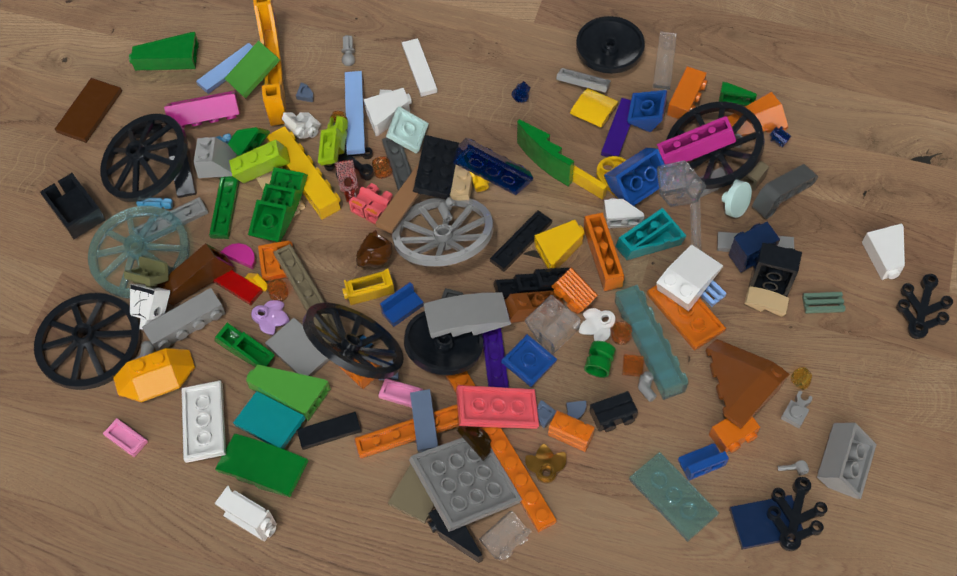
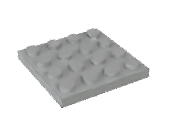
[409,438,522,532]

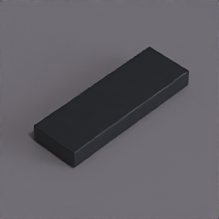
[297,411,361,450]

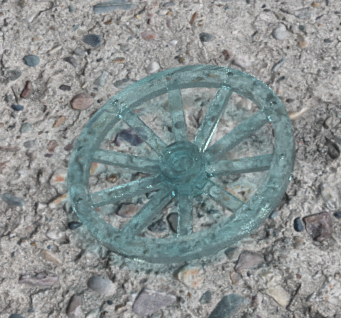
[88,206,190,299]

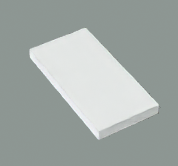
[182,380,226,463]

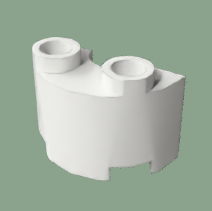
[282,112,321,139]

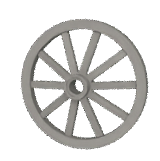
[392,197,494,267]

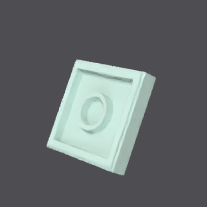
[386,106,429,153]

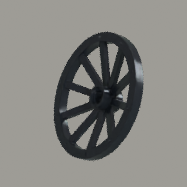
[666,102,765,189]
[100,114,188,202]
[34,293,141,390]
[303,303,404,379]

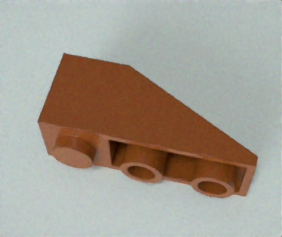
[505,291,565,323]

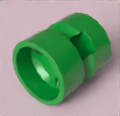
[584,341,616,378]

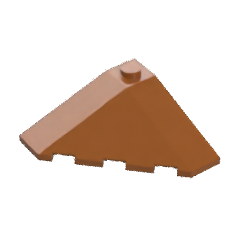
[705,339,790,429]

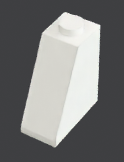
[364,88,412,136]
[862,223,905,280]

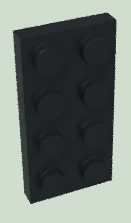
[413,135,460,200]

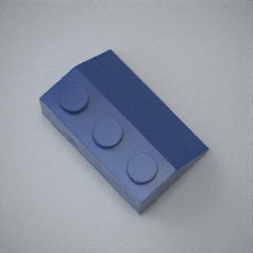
[604,148,672,206]

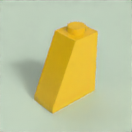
[534,220,585,269]

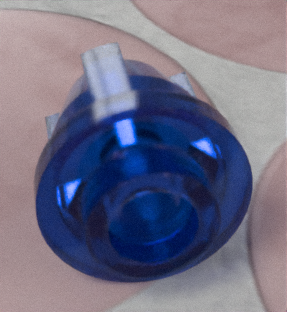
[512,81,531,102]
[770,126,791,147]

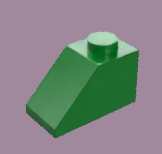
[228,127,270,156]

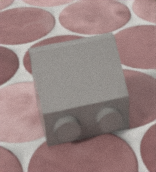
[194,137,237,178]

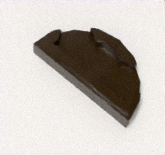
[457,426,491,461]

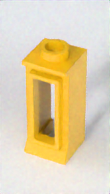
[342,269,395,305]

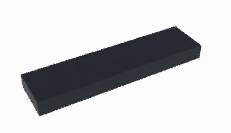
[490,210,552,272]

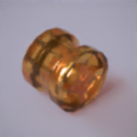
[372,156,393,179]
[267,279,289,302]
[611,321,632,345]

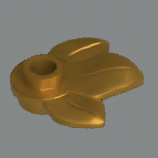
[525,444,566,483]

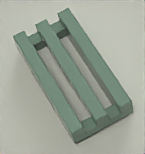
[802,292,846,313]

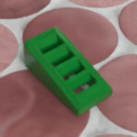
[718,82,757,106]

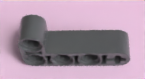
[752,164,818,219]

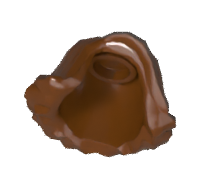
[356,230,392,267]

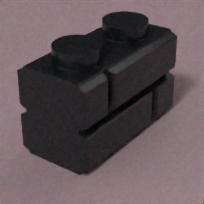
[589,391,638,432]

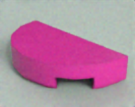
[221,243,256,269]

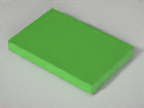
[224,41,280,98]

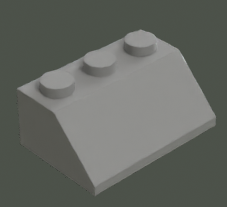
[817,423,877,499]

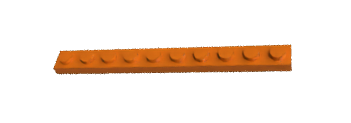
[445,371,557,533]

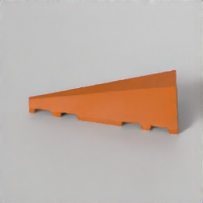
[727,92,788,137]

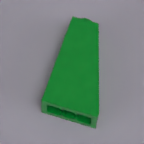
[129,32,199,71]

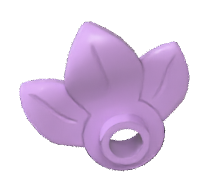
[251,300,290,335]

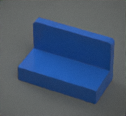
[380,282,424,327]
[678,443,729,481]

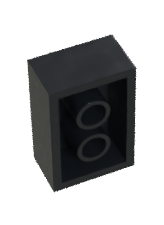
[749,243,802,297]

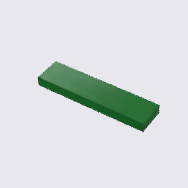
[209,176,240,239]

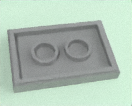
[265,318,329,376]

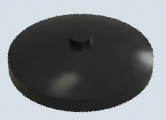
[576,16,645,74]
[404,311,483,375]

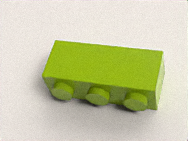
[229,140,290,183]

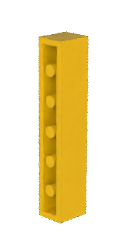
[267,126,341,220]

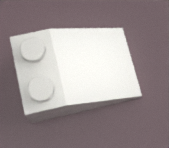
[656,244,723,311]

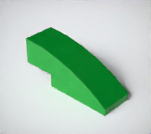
[214,322,275,367]

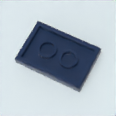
[729,495,803,550]

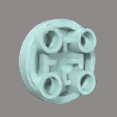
[722,179,752,218]

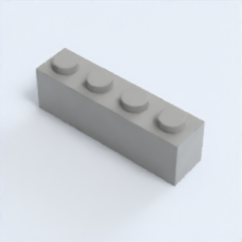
[142,288,226,351]

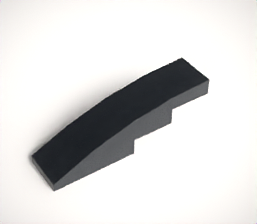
[493,267,570,299]

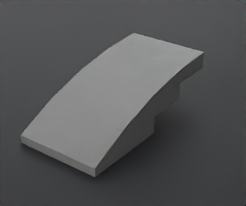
[423,292,511,338]

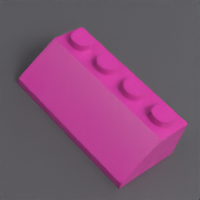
[164,90,240,128]

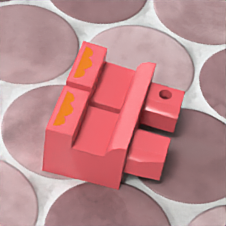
[349,183,393,225]

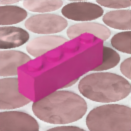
[657,116,736,170]

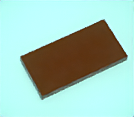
[55,78,122,143]

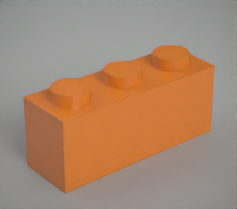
[667,66,708,119]

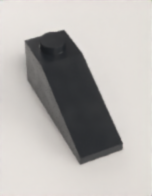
[168,146,196,198]
[427,509,483,563]

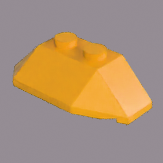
[113,348,195,402]

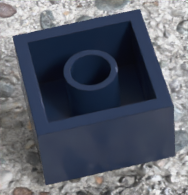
[728,221,780,273]

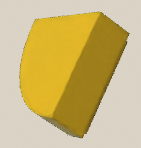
[245,273,269,291]

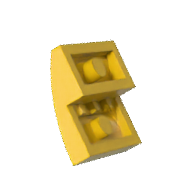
[570,88,618,127]

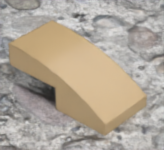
[744,286,789,317]

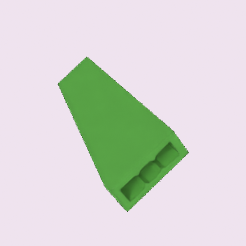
[246,364,331,421]

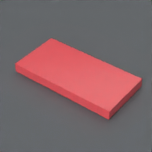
[456,385,539,429]

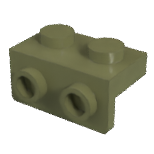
[124,256,168,287]

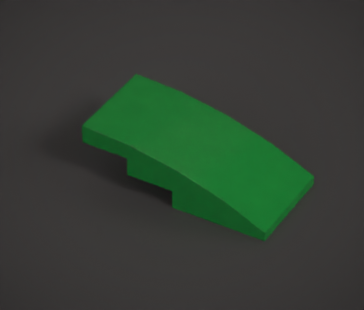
[517,119,574,187]
[248,167,308,242]
[215,433,309,498]

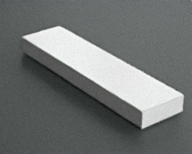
[402,38,437,97]

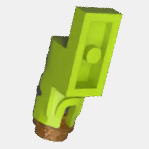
[318,111,348,166]

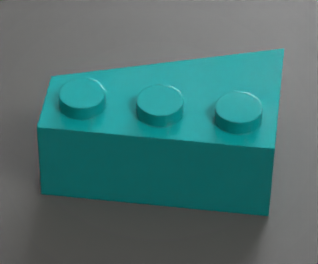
[615,208,686,260]

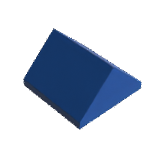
[627,90,667,132]

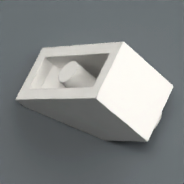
[603,198,644,228]

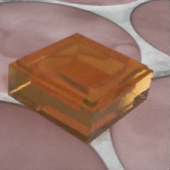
[622,354,644,377]

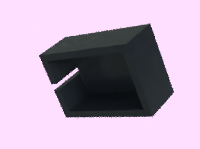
[40,173,106,239]

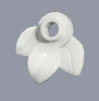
[579,308,616,342]

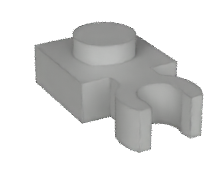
[781,390,812,428]

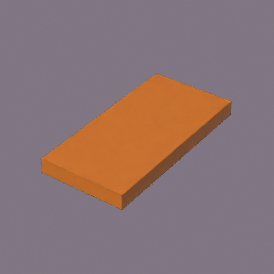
[646,285,726,351]

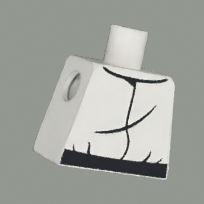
[130,284,170,329]

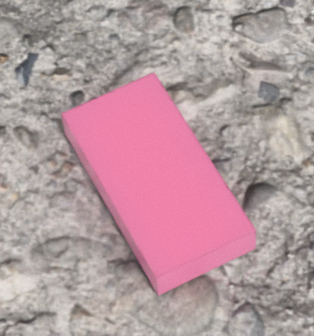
[378,379,423,408]
[103,418,148,457]

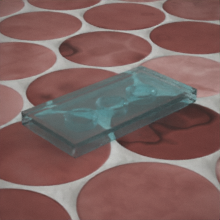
[629,452,719,542]

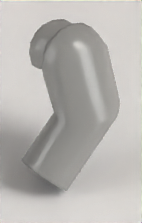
[438,197,455,222]
[131,341,154,361]
[638,371,657,402]

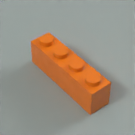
[583,212,624,291]

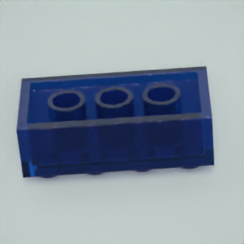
[453,137,533,195]

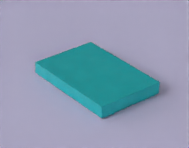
[233,391,306,449]

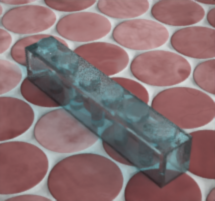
[614,285,688,400]

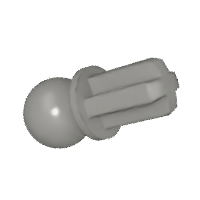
[341,35,355,66]

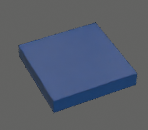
[501,334,557,387]

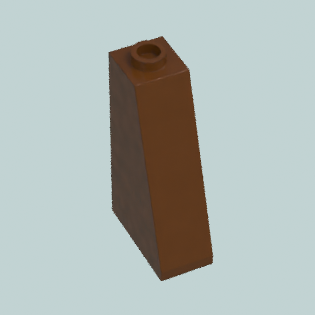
[156,243,234,306]

